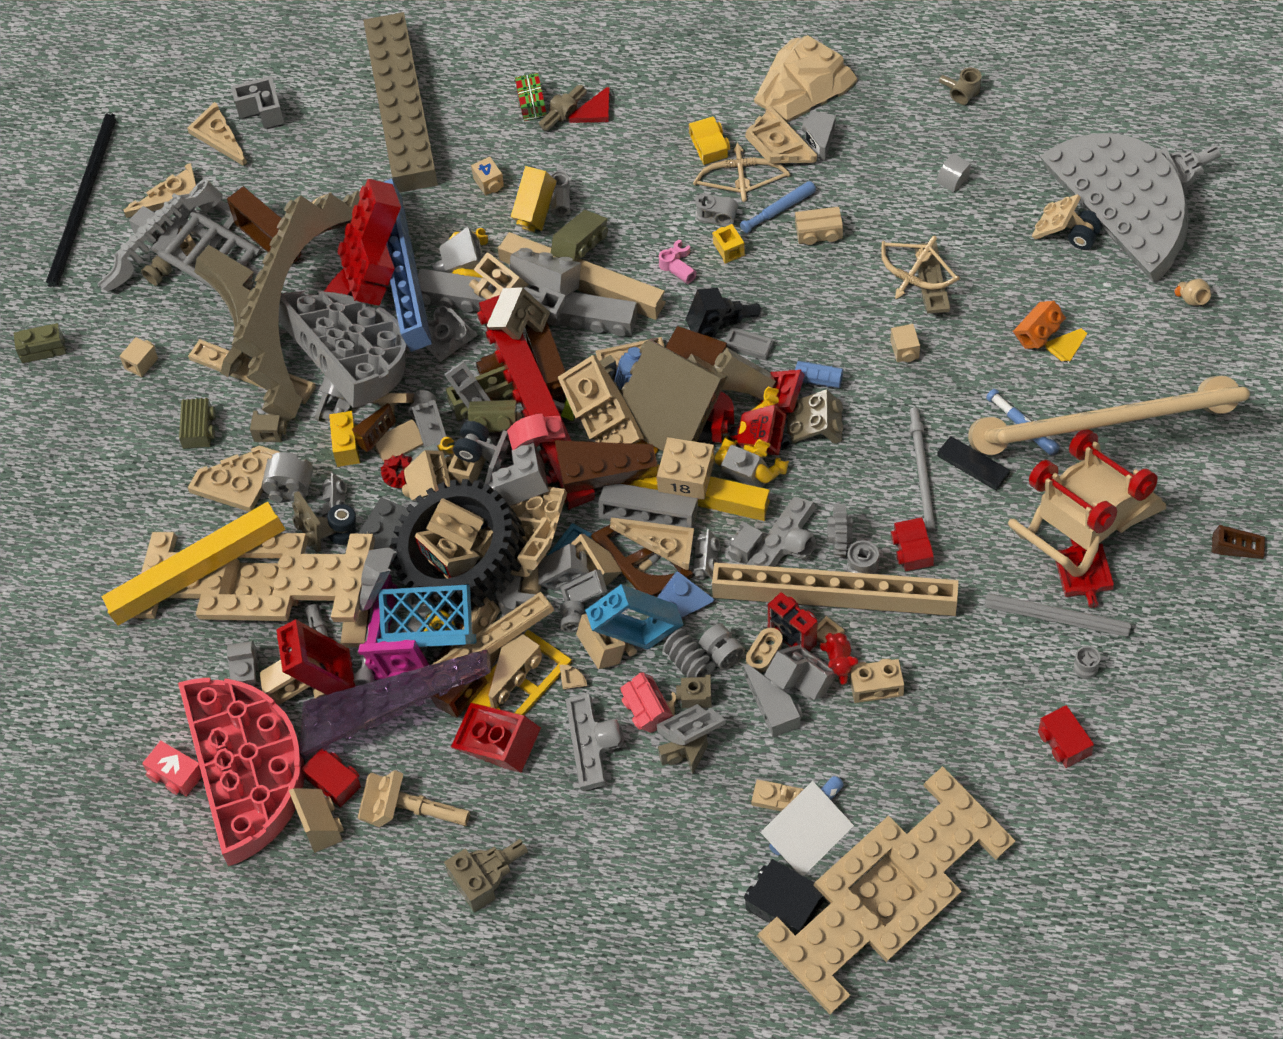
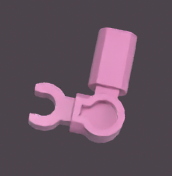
[659,240,696,284]

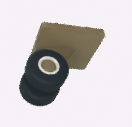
[292,491,356,553]

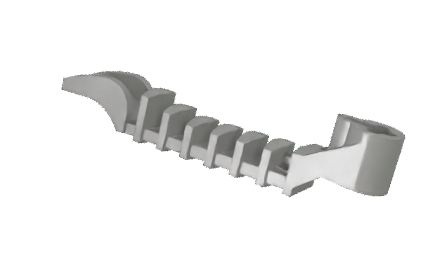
[97,179,223,292]

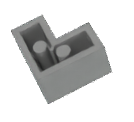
[231,76,284,128]
[492,442,549,506]
[764,645,836,700]

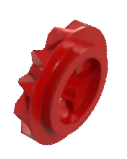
[381,453,412,488]

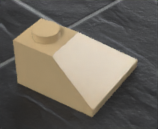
[571,534,622,586]

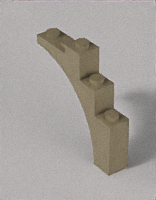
[194,245,254,377]
[687,348,776,400]

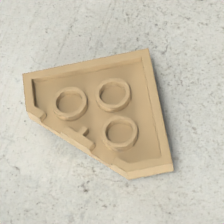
[188,446,279,512]

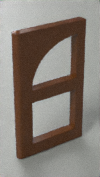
[591,525,693,597]

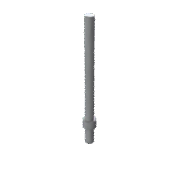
[909,407,935,532]

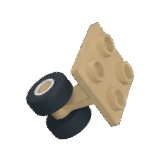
[1032,194,1103,250]

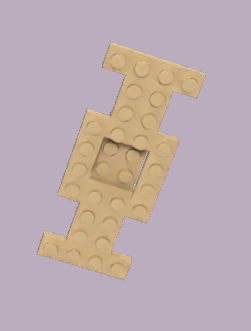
[133,532,375,622]
[757,766,1015,1015]

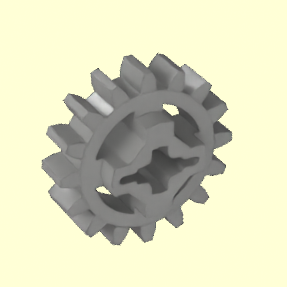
[827,504,853,556]

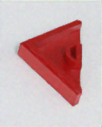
[569,87,610,123]

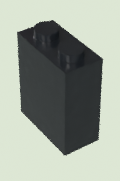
[744,859,826,936]

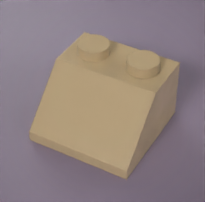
[289,788,344,853]

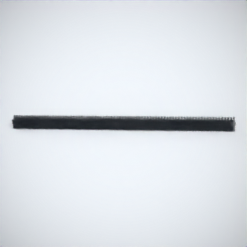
[46,113,117,287]

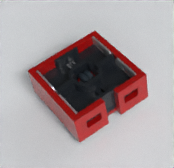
[768,592,818,652]

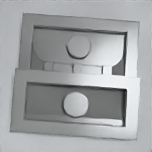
[657,704,726,745]

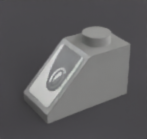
[802,111,836,161]

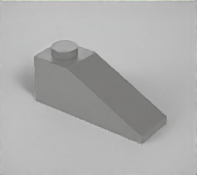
[744,664,803,738]

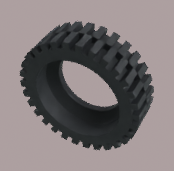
[391,479,526,612]

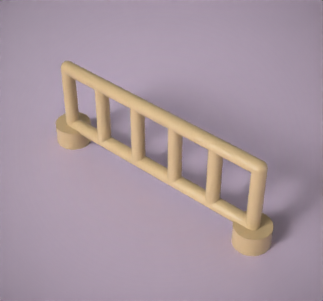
[968,376,1250,455]

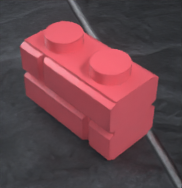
[620,672,673,733]

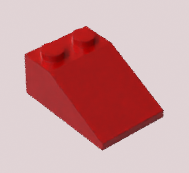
[451,703,541,773]

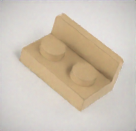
[426,498,484,551]
[358,770,403,828]

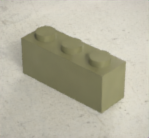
[551,209,608,262]

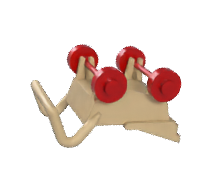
[1008,429,1166,577]

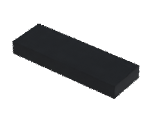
[937,436,1010,491]

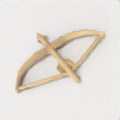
[693,142,790,202]
[881,236,960,299]

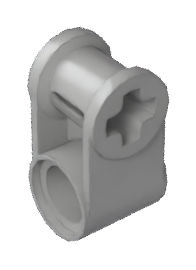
[695,194,738,227]

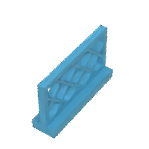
[377,585,477,647]

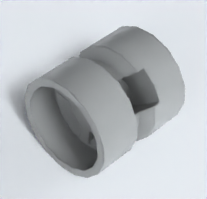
[847,540,879,574]
[699,623,745,670]

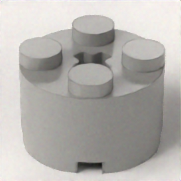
[262,452,313,502]

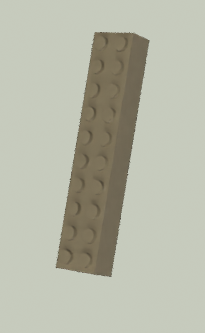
[363,12,438,193]

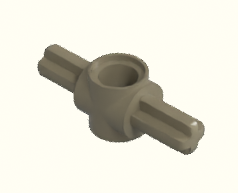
[539,85,587,131]

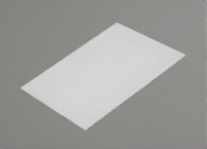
[760,781,854,876]

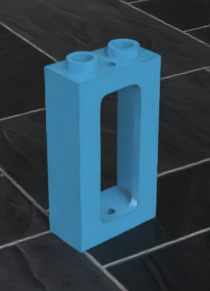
[585,584,684,649]

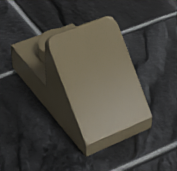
[658,734,708,774]

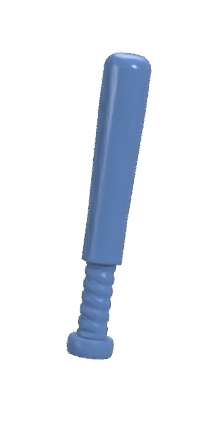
[740,181,816,234]

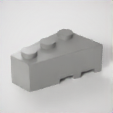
[510,248,581,296]

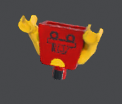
[730,386,786,458]

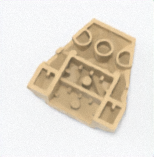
[754,35,857,123]
[471,487,567,577]

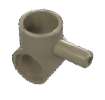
[939,67,981,105]

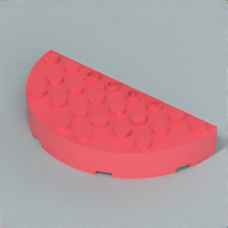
[178,678,304,867]

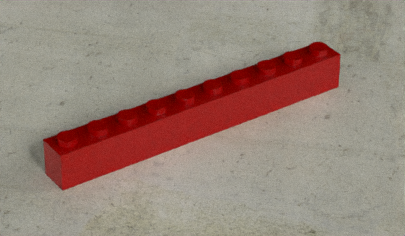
[477,295,595,510]

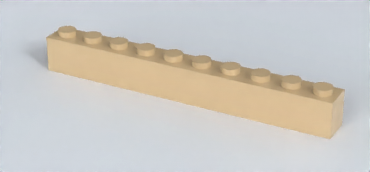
[712,562,958,616]

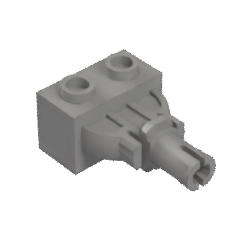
[1159,144,1222,195]

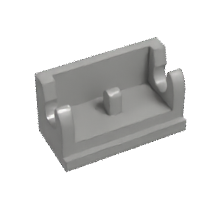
[412,400,446,447]
[538,544,589,591]

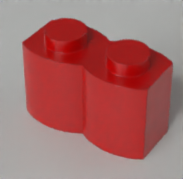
[890,517,934,571]

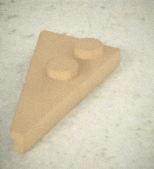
[187,102,247,166]
[610,517,694,570]

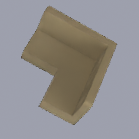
[487,287,550,339]

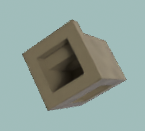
[250,411,287,442]
[676,675,712,708]

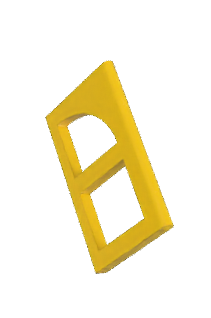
[471,630,572,715]

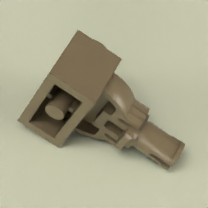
[444,838,528,912]

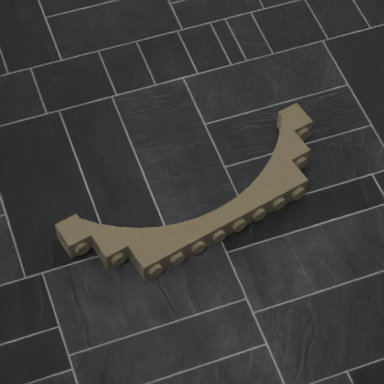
[231,190,360,422]

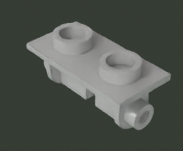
[322,473,347,518]
[693,529,721,580]

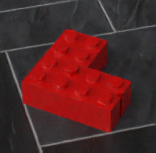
[338,179,401,306]

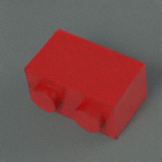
[1038,705,1094,768]
[301,748,361,808]

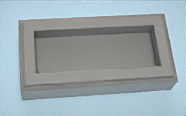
[724,327,774,361]
[560,569,607,604]

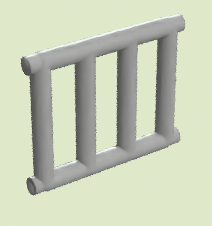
[158,210,261,291]

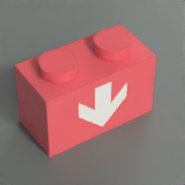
[142,740,202,797]

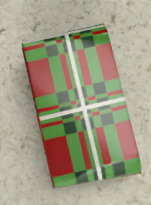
[515,73,547,121]

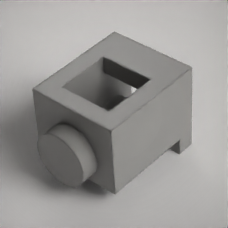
[729,521,763,564]

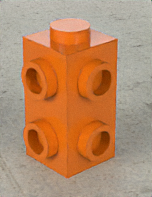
[1013,300,1066,349]

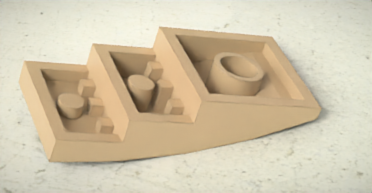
[558,355,644,444]

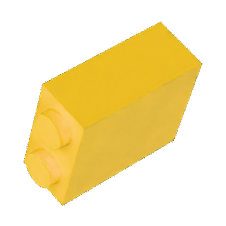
[511,166,557,233]

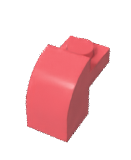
[507,414,565,450]

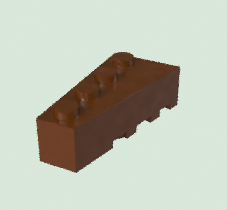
[555,440,658,493]

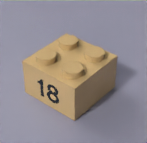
[657,437,715,499]

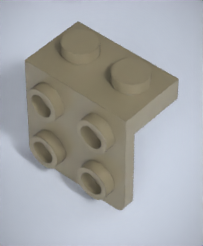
[787,389,843,443]

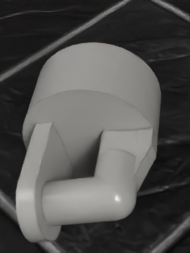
[314,376,351,421]

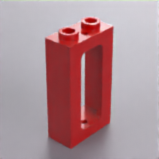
[276,619,356,700]

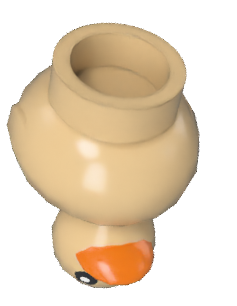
[1175,278,1211,306]

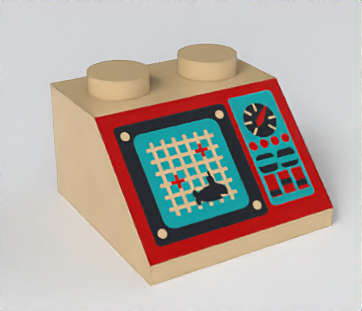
[415,530,480,579]

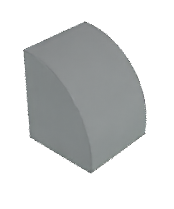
[936,153,971,193]

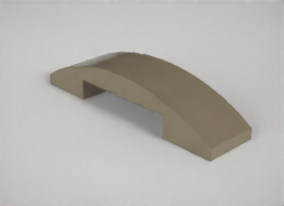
[914,242,950,314]

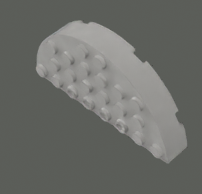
[1040,133,1189,283]
[279,291,406,408]

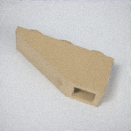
[489,633,542,709]

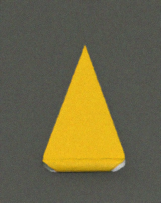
[1045,328,1087,363]

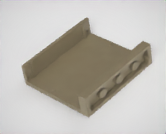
[621,337,728,451]

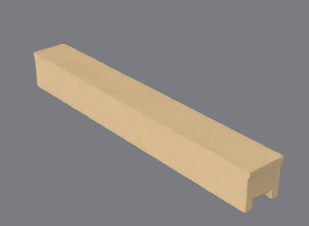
[497,232,665,320]

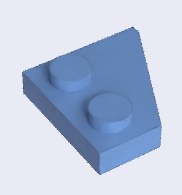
[657,571,714,618]

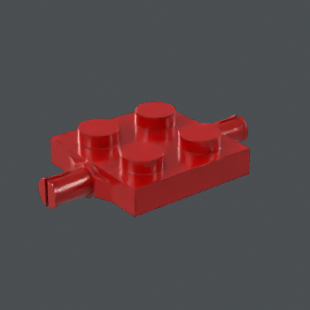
[1055,539,1114,608]

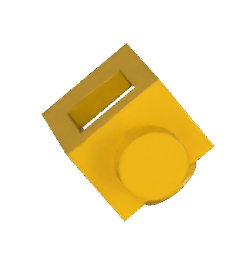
[712,224,745,264]

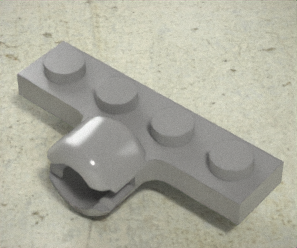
[746,496,816,567]
[565,693,624,791]

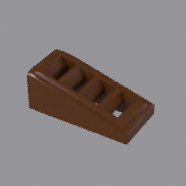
[352,403,396,452]
[1211,525,1265,559]

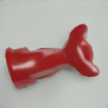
[820,633,858,685]

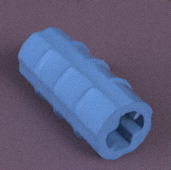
[795,361,843,389]

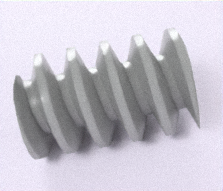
[663,628,715,678]

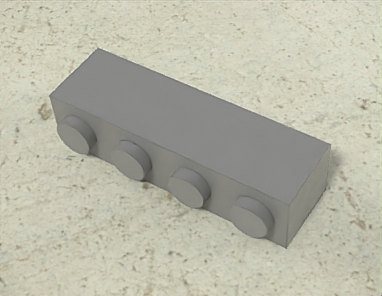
[599,484,698,528]

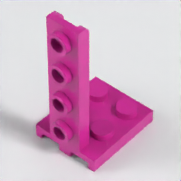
[358,574,430,680]

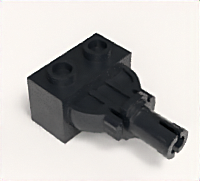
[685,288,761,338]

